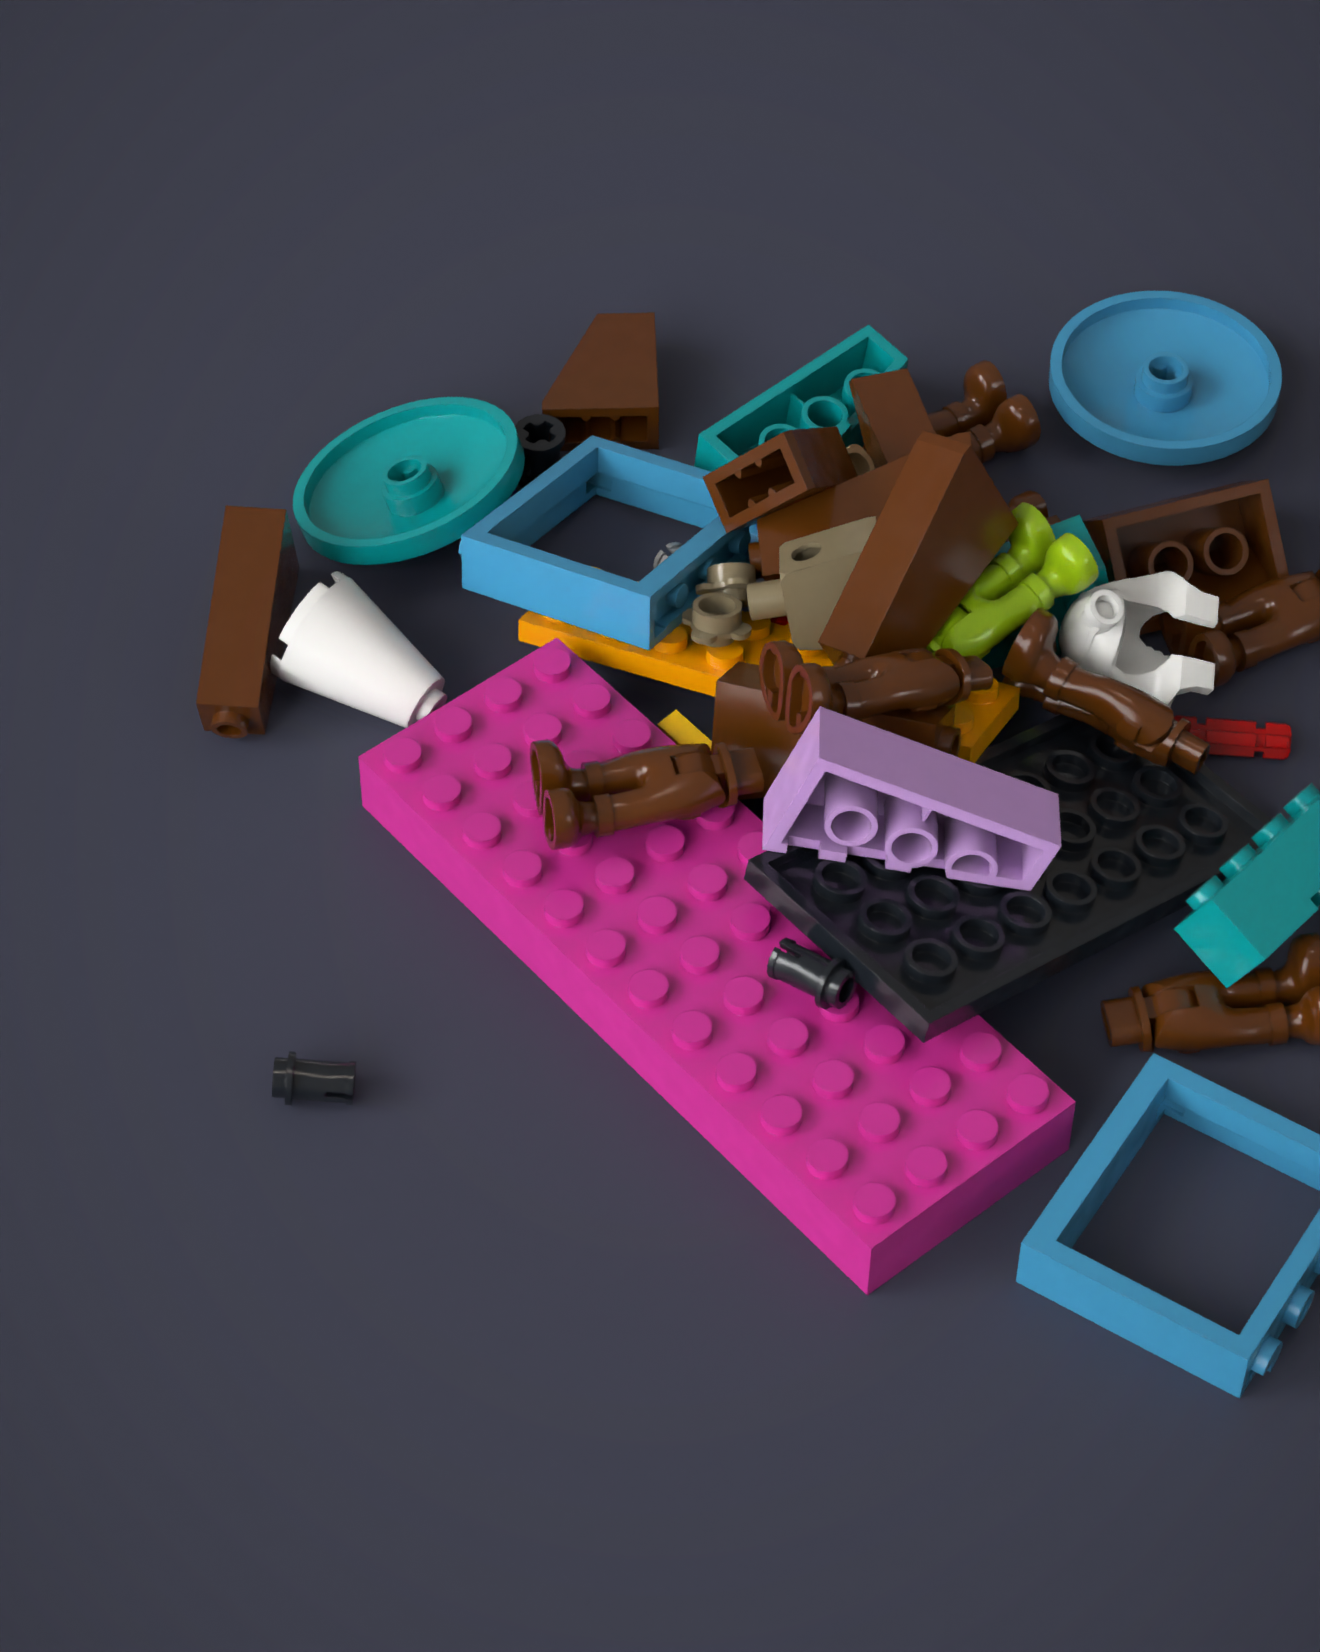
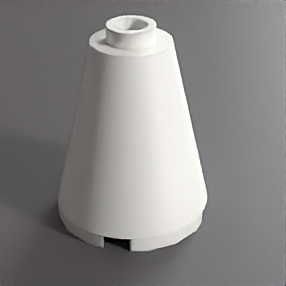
[270,571,447,728]

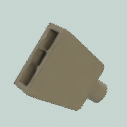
[746,516,877,650]

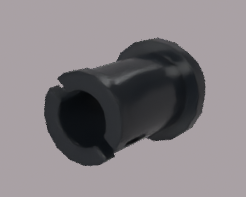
[767,937,857,1009]
[272,1051,356,1106]

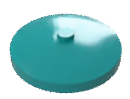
[293,397,525,565]

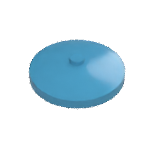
[1048,291,1282,466]

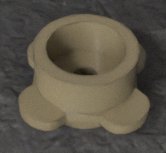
[695,562,756,608]
[682,593,752,647]

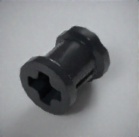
[515,414,566,488]

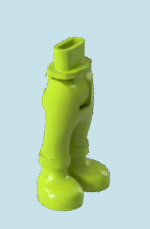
[926,502,1099,659]

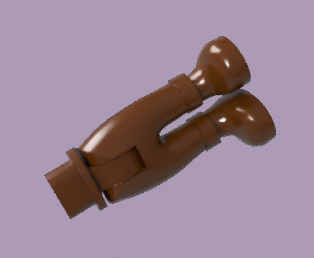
[862,360,1041,464]
[1159,569,1320,688]
[1002,607,1210,775]
[759,640,993,735]
[530,739,764,850]
[1100,932,1320,1054]

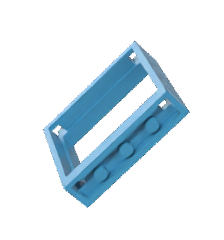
[458,435,759,651]
[1016,1053,1320,1399]

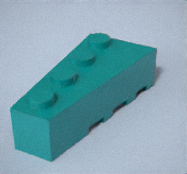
[694,324,909,472]
[1174,783,1320,988]

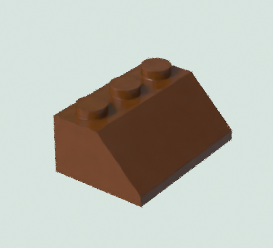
[1083,479,1289,635]

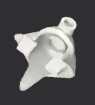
[1059,571,1219,706]

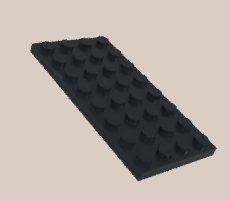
[744,714,1271,1043]

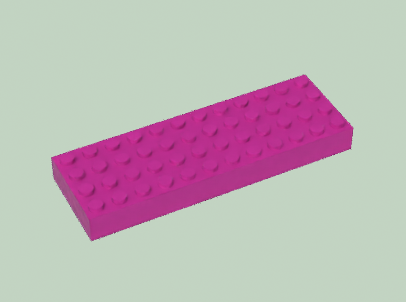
[358,638,1076,1296]

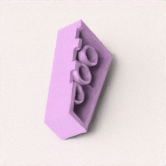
[762,706,1062,891]

